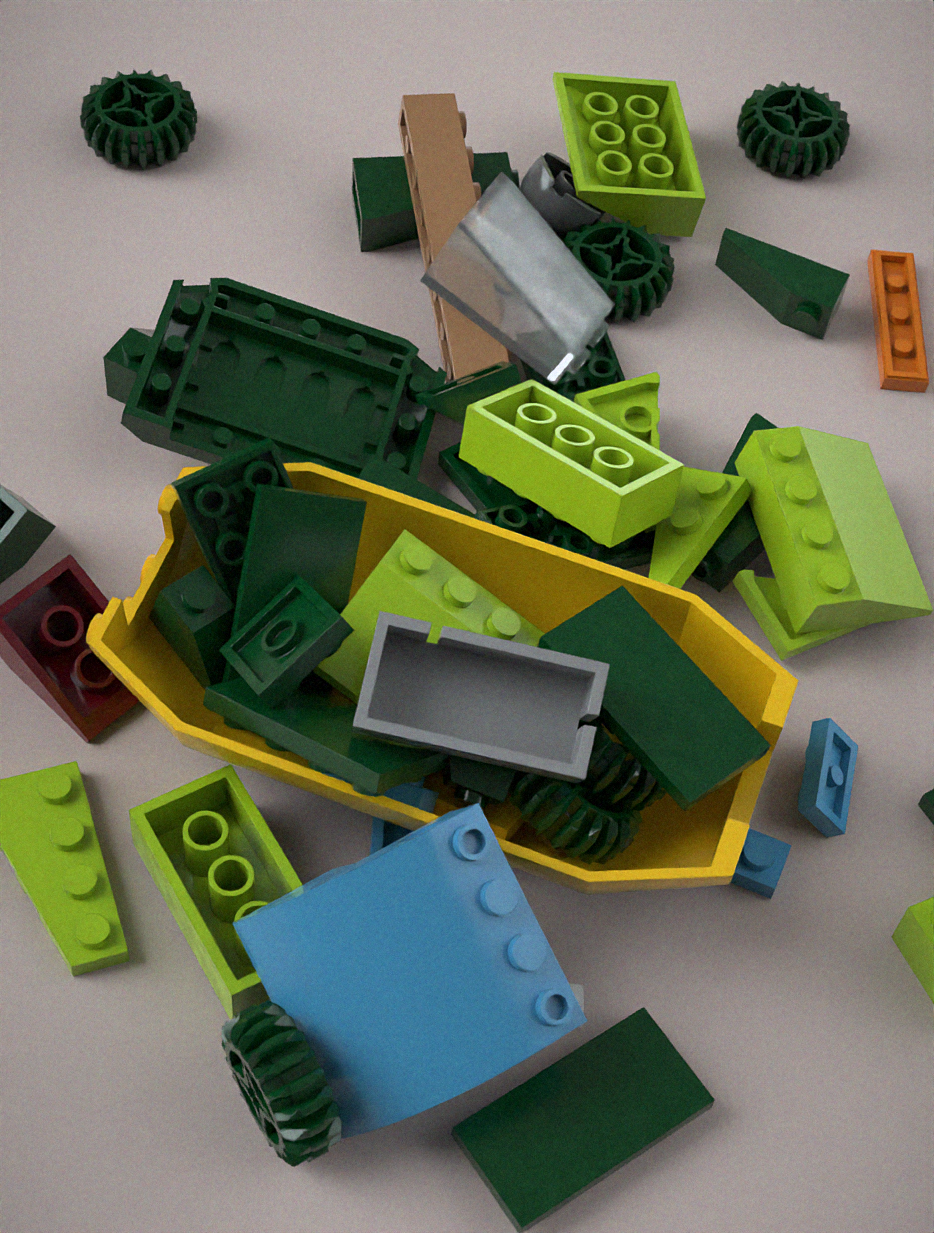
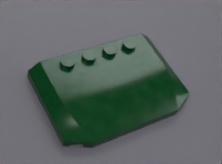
[121,278,447,480]

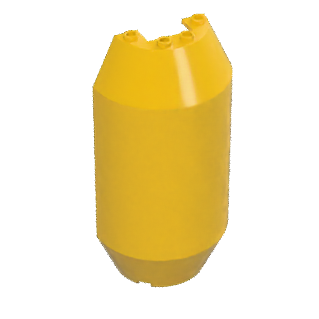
[86,462,799,895]

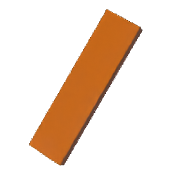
[867,249,929,393]

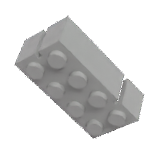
[352,611,610,783]

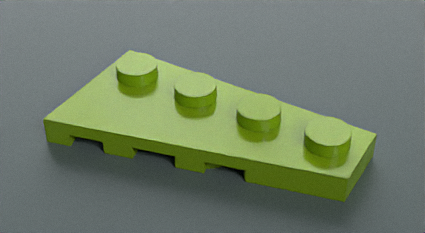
[0,761,130,977]

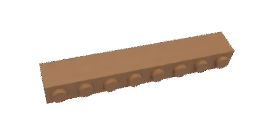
[398,93,518,423]

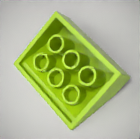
[552,72,706,237]
[735,426,934,634]
[312,529,545,704]

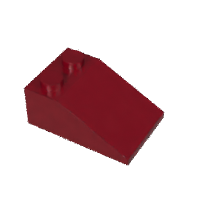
[0,554,140,743]

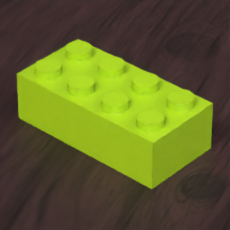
[459,379,684,548]
[129,764,303,1020]

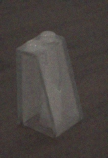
[420,172,614,385]

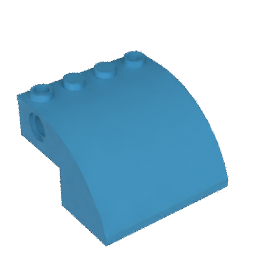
[232,803,587,1139]

